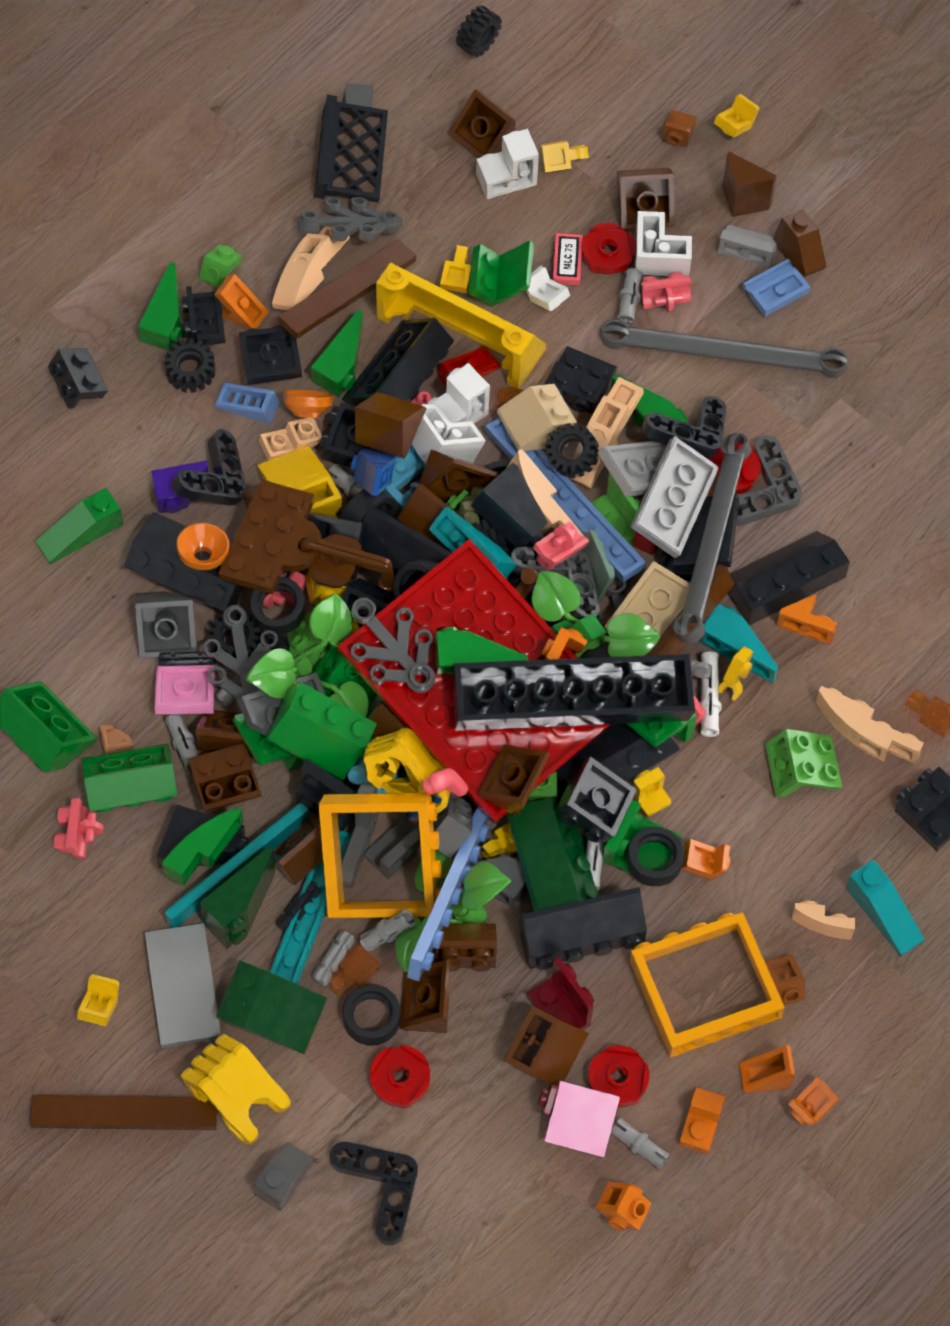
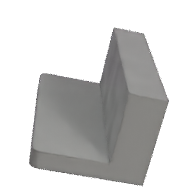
[718,225,778,268]

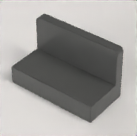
[364,816,421,879]

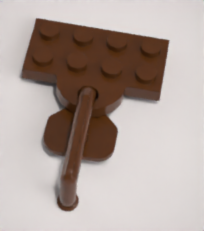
[218,479,394,594]

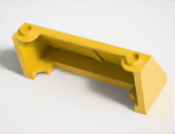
[376,262,546,390]

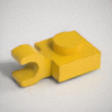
[540,141,589,172]
[440,245,471,294]
[718,646,754,701]
[481,822,518,860]

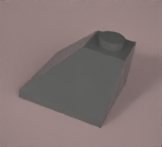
[135,591,197,658]

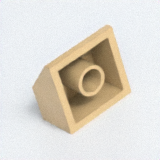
[497,384,577,451]

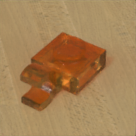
[906,689,950,737]
[330,945,381,996]

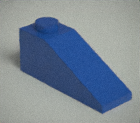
[351,449,396,496]

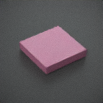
[155,665,215,715]
[544,1080,620,1157]

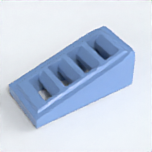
[215,382,279,424]

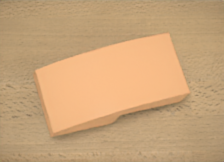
[258,418,322,461]
[792,901,855,940]

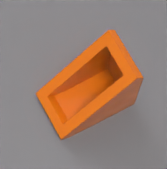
[739,1045,795,1093]

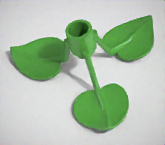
[532,571,660,658]
[246,594,368,717]
[395,850,511,972]

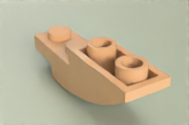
[272,226,350,311]
[566,377,644,489]
[507,449,585,539]
[816,686,924,764]

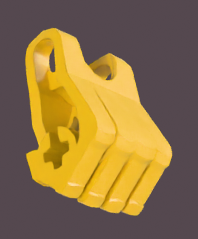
[363,728,451,813]
[180,1034,291,1145]

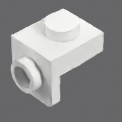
[526,266,570,311]

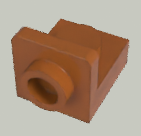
[662,110,697,147]
[765,954,806,1005]

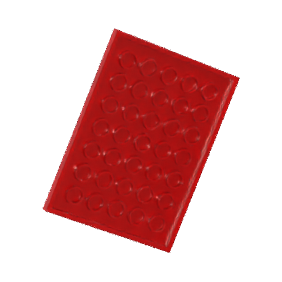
[337,539,611,824]

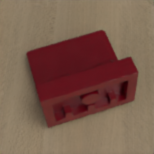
[527,958,594,1030]

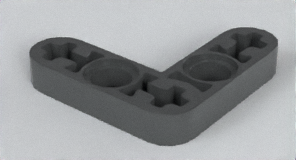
[736,435,802,526]
[510,547,600,620]
[342,783,379,888]

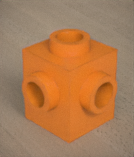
[595,1181,652,1231]

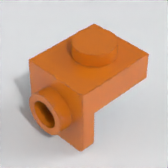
[541,627,587,660]
[681,839,730,880]
[788,1077,840,1125]

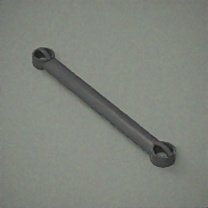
[601,319,847,378]
[673,433,752,644]

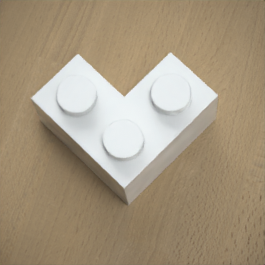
[476,129,539,199]
[635,211,692,276]
[428,363,490,424]
[412,404,486,464]

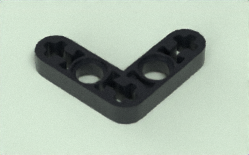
[641,396,726,459]
[171,429,247,506]
[330,1142,418,1245]

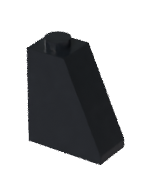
[470,462,548,548]
[156,804,249,869]

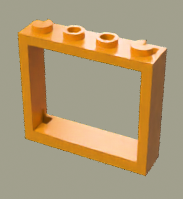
[319,793,441,918]
[629,912,785,1058]

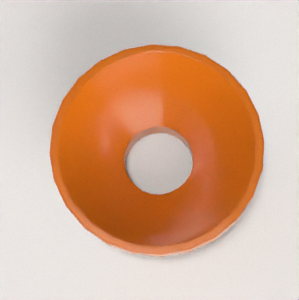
[283,389,334,418]
[177,523,230,570]

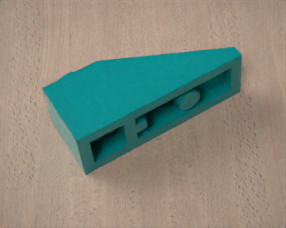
[429,507,517,579]
[699,604,778,684]
[846,859,925,957]

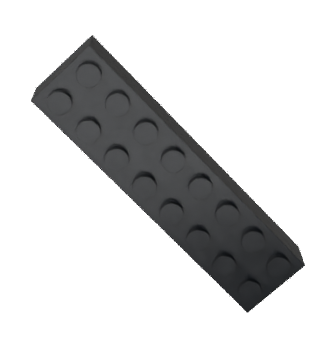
[451,654,695,731]

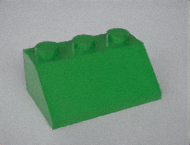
[0,681,98,773]
[265,682,377,780]
[82,743,178,812]

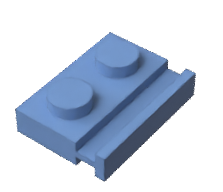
[743,259,811,317]

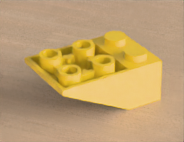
[257,445,342,516]

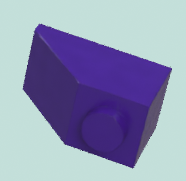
[151,460,209,513]

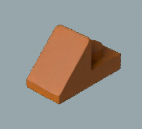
[214,274,269,330]
[777,595,837,645]
[679,1087,726,1154]

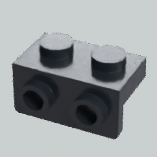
[182,286,226,345]
[48,348,108,409]

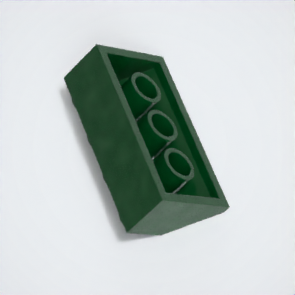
[507,798,598,912]

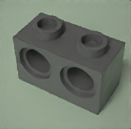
[433,795,473,858]

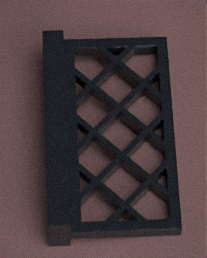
[314,94,388,203]

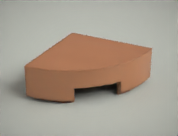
[99,725,134,754]

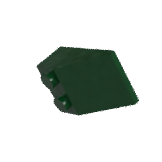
[200,846,275,949]
[216,960,328,1055]

